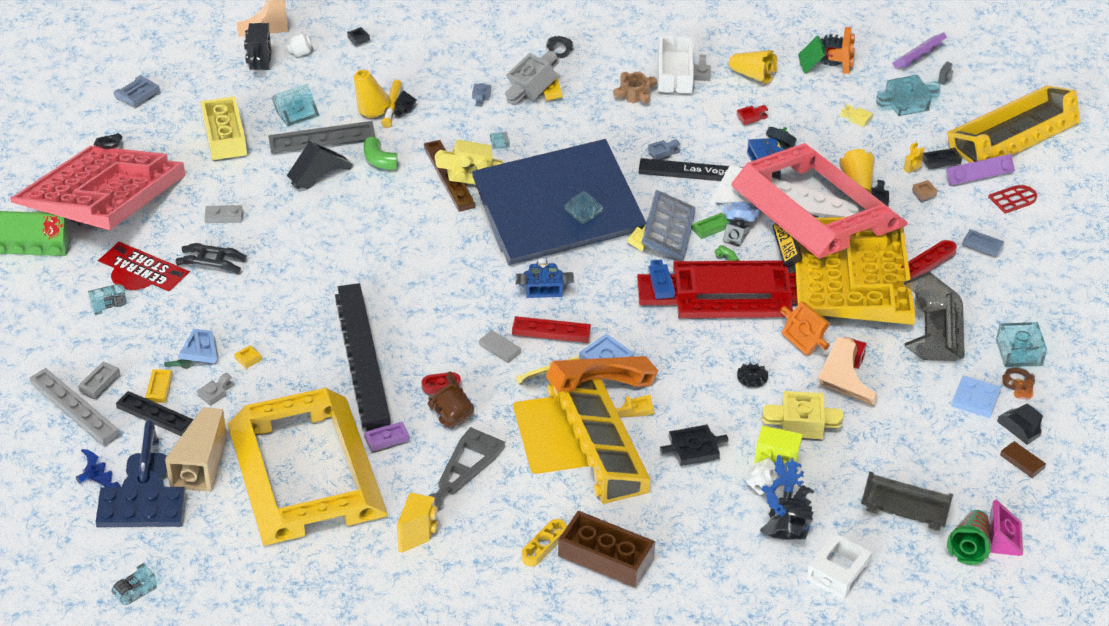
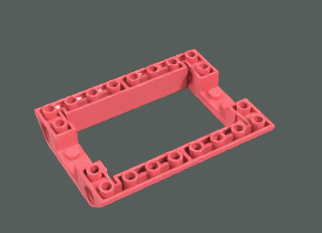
[731,143,908,259]

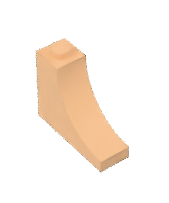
[237,0,288,37]
[818,337,878,406]

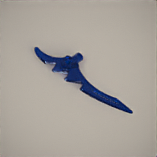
[75,449,121,487]

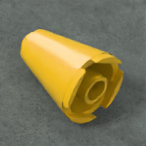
[729,50,777,84]
[353,69,391,118]
[839,149,875,193]

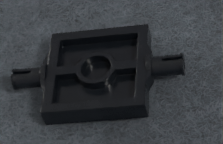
[660,424,729,466]

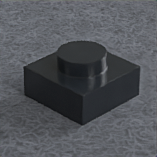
[347,27,370,46]

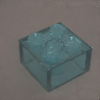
[996,322,1047,367]

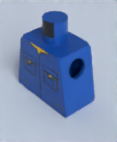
[747,138,790,161]

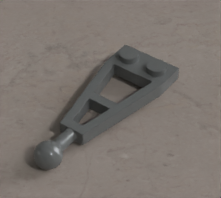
[428,427,505,509]

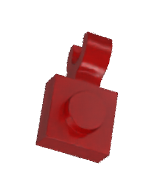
[737,105,768,125]

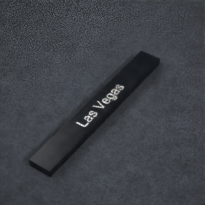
[639,158,781,181]

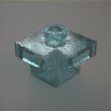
[564,191,603,225]

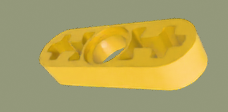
[522,519,567,567]

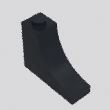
[287,141,353,190]

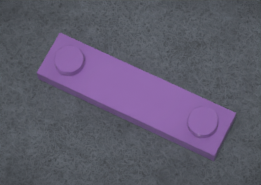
[946,154,1015,185]

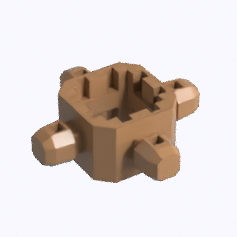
[613,71,657,104]

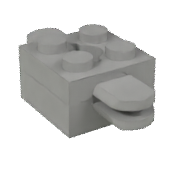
[505,51,560,104]

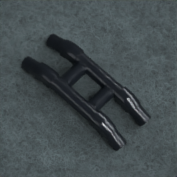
[175,243,247,274]

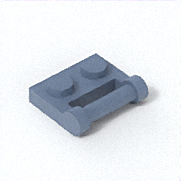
[113,75,160,107]

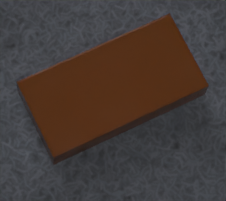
[1000,441,1046,478]

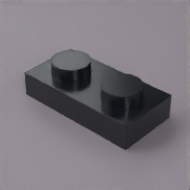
[923,148,962,169]

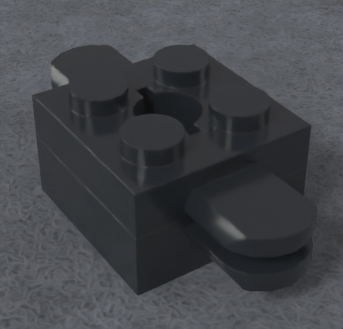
[244,23,272,70]

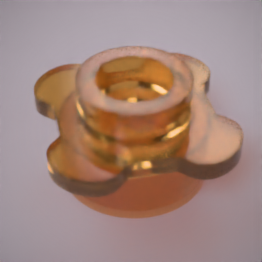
[1013,378,1034,398]

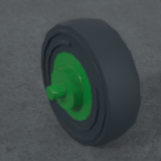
[766,126,797,147]

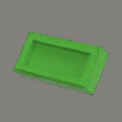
[691,213,731,239]

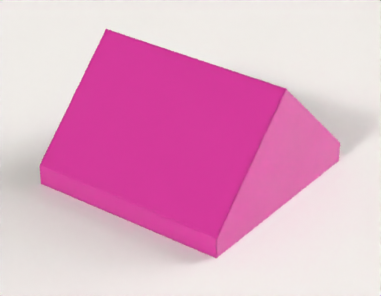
[989,499,1023,556]

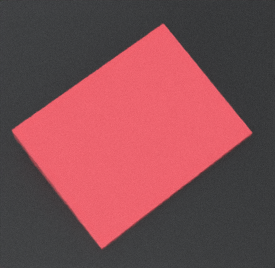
[10,145,185,230]

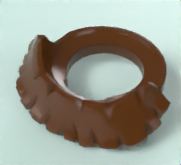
[1002,367,1035,390]

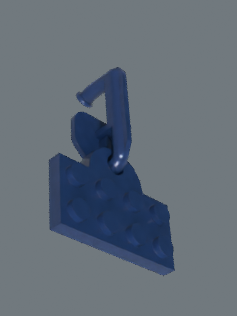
[95,419,186,528]

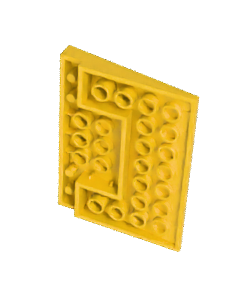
[795,217,915,325]

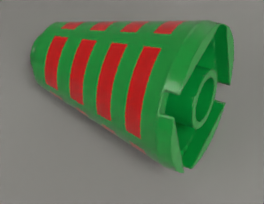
[947,510,991,565]

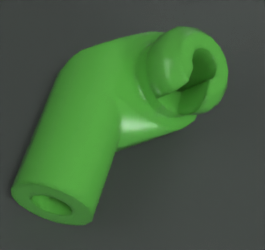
[714,245,740,261]

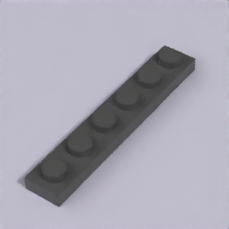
[268,121,375,153]

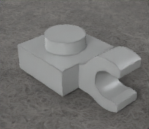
[693,54,711,81]
[197,373,233,406]

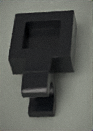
[393,90,417,117]
[871,180,889,206]

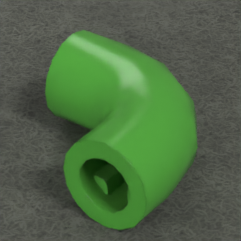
[363,137,398,170]

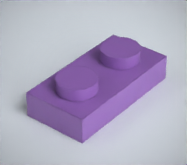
[364,421,410,452]

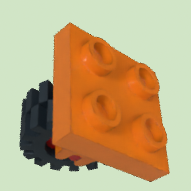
[820,27,855,74]

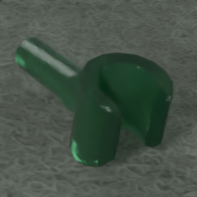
[164,359,192,369]

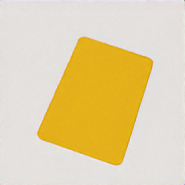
[513,395,589,474]

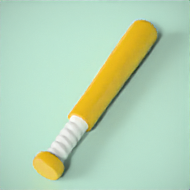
[381,80,402,128]

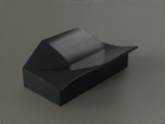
[997,403,1043,445]

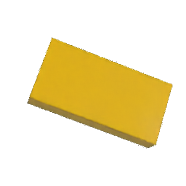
[145,369,173,403]

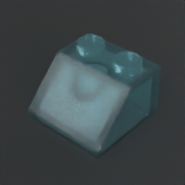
[271,83,320,127]

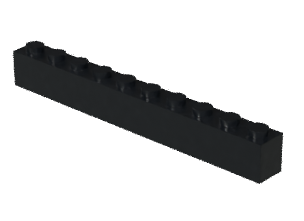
[335,283,391,432]

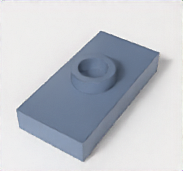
[962,229,1004,257]

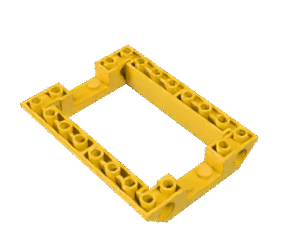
[228,388,388,546]

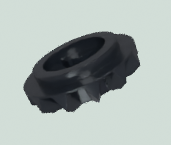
[737,362,768,387]

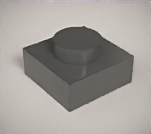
[938,61,954,85]

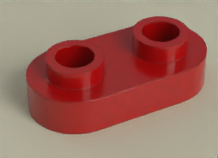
[421,372,461,394]

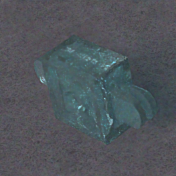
[876,75,941,116]

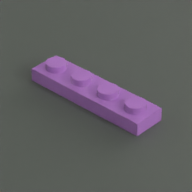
[892,32,947,68]

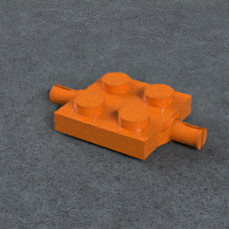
[780,301,830,356]

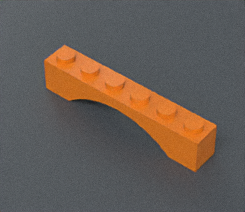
[546,356,659,392]

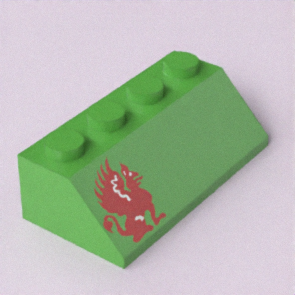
[0,211,70,256]

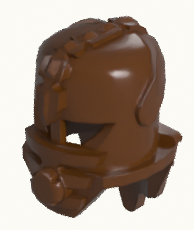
[427,371,474,428]

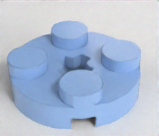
[723,202,760,222]

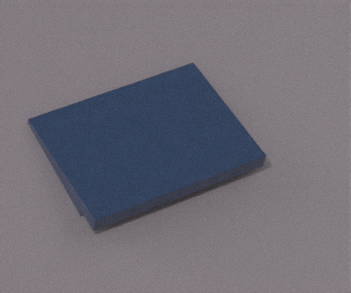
[471,139,646,265]

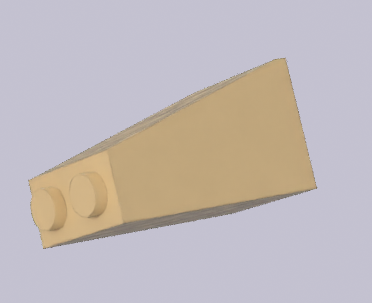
[165,407,227,492]

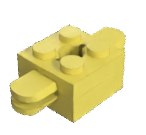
[435,139,503,185]
[762,391,844,439]

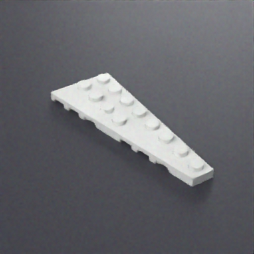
[711,165,865,218]

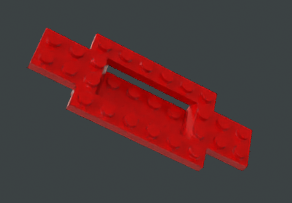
[637,260,798,318]

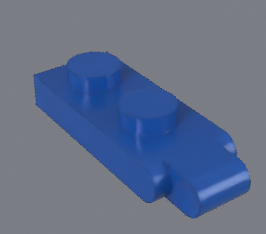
[648,259,675,299]

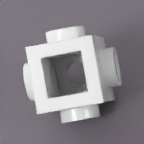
[746,458,780,495]

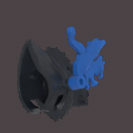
[760,455,814,540]

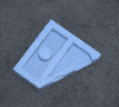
[178,329,217,363]

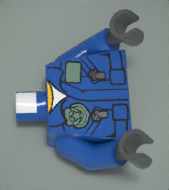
[515,259,574,298]

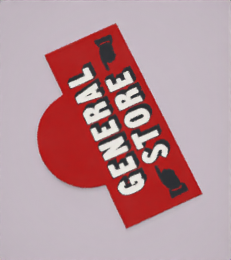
[97,241,190,292]

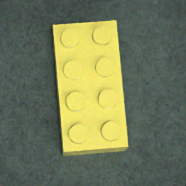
[201,96,247,160]

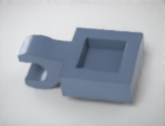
[472,83,491,106]
[648,139,680,160]

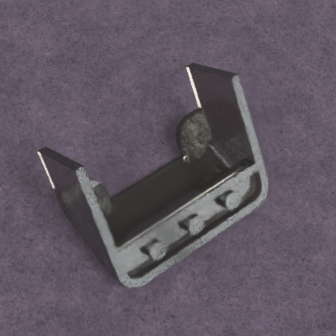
[904,271,965,361]
[861,471,954,531]

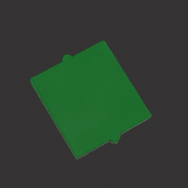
[798,35,826,74]

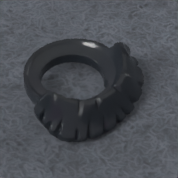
[546,36,574,58]
[93,133,123,149]

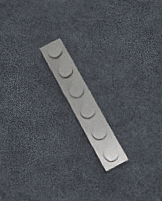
[29,368,120,445]

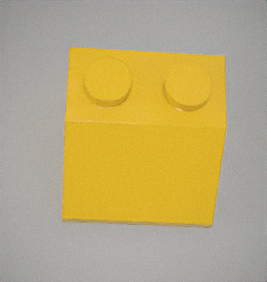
[397,492,438,553]

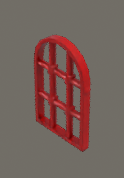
[988,185,1037,214]

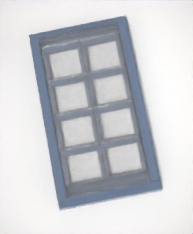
[641,189,695,261]

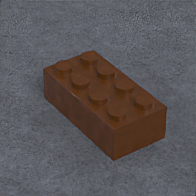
[558,510,655,588]

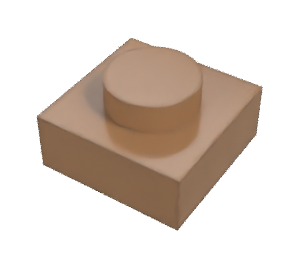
[912,180,938,200]

